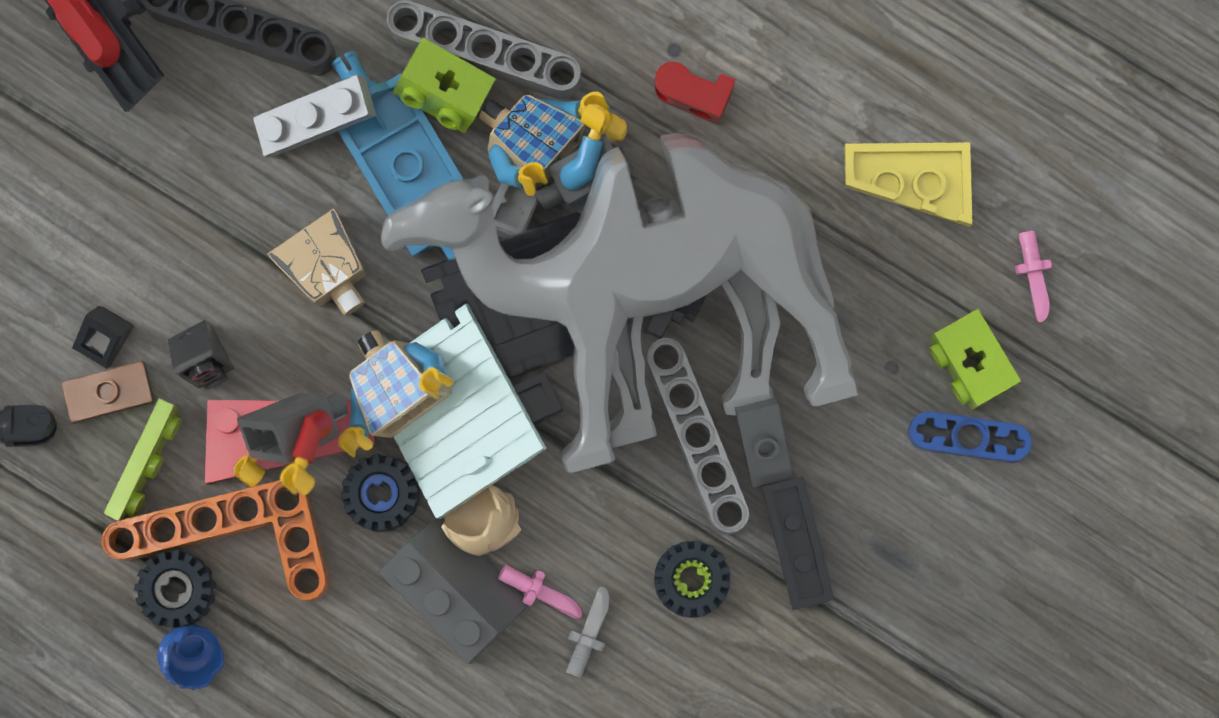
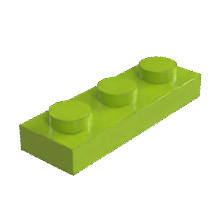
[103,398,182,521]

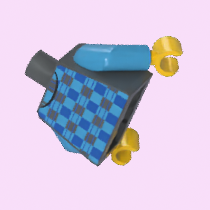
[536,104,638,211]

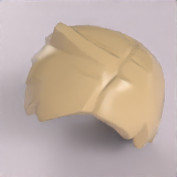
[441,485,522,556]

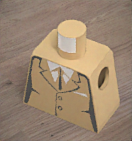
[267,209,366,316]

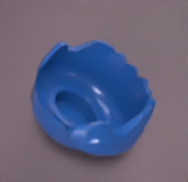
[157,624,224,690]

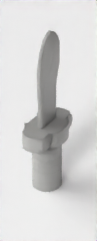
[566,587,609,678]

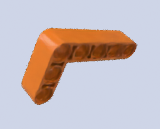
[101,480,330,601]

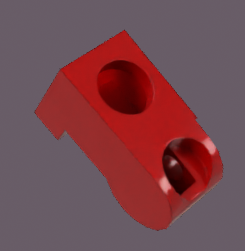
[654,61,736,125]

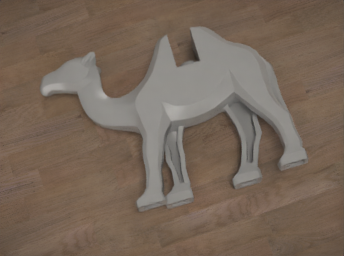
[381,133,859,473]

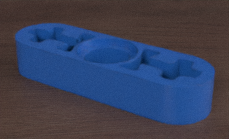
[908,411,1032,463]

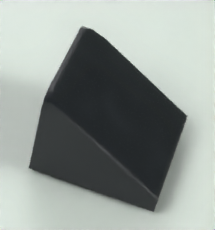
[72,306,133,369]

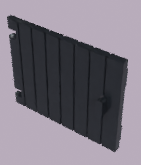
[421,211,581,379]

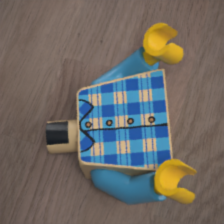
[479,92,609,197]
[338,330,454,458]

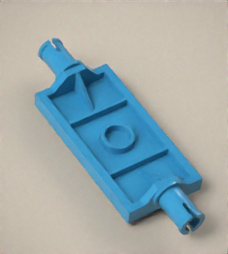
[332,51,463,259]

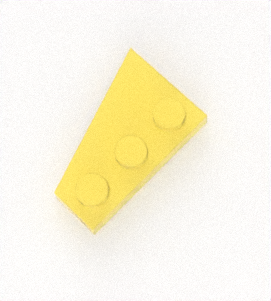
[844,142,972,227]

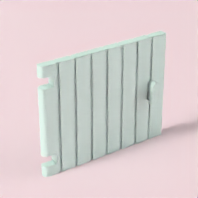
[394,303,546,519]

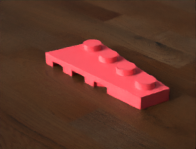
[205,400,376,485]

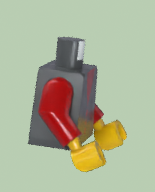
[234,393,348,495]

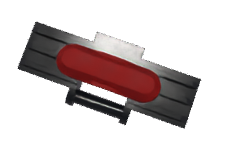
[45,0,165,112]

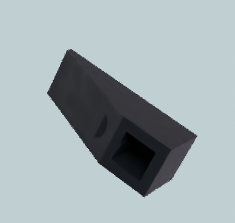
[168,320,235,390]

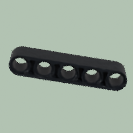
[140,0,336,76]

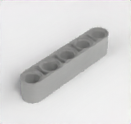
[386,0,581,100]
[647,338,749,535]

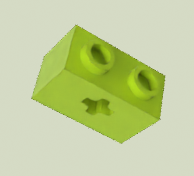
[392,37,496,133]
[929,309,1021,410]

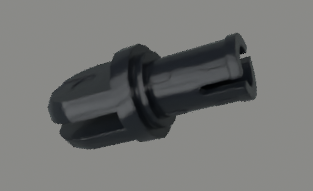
[0,405,57,447]

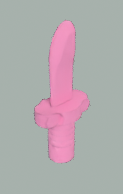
[1015,231,1052,322]
[498,564,582,619]

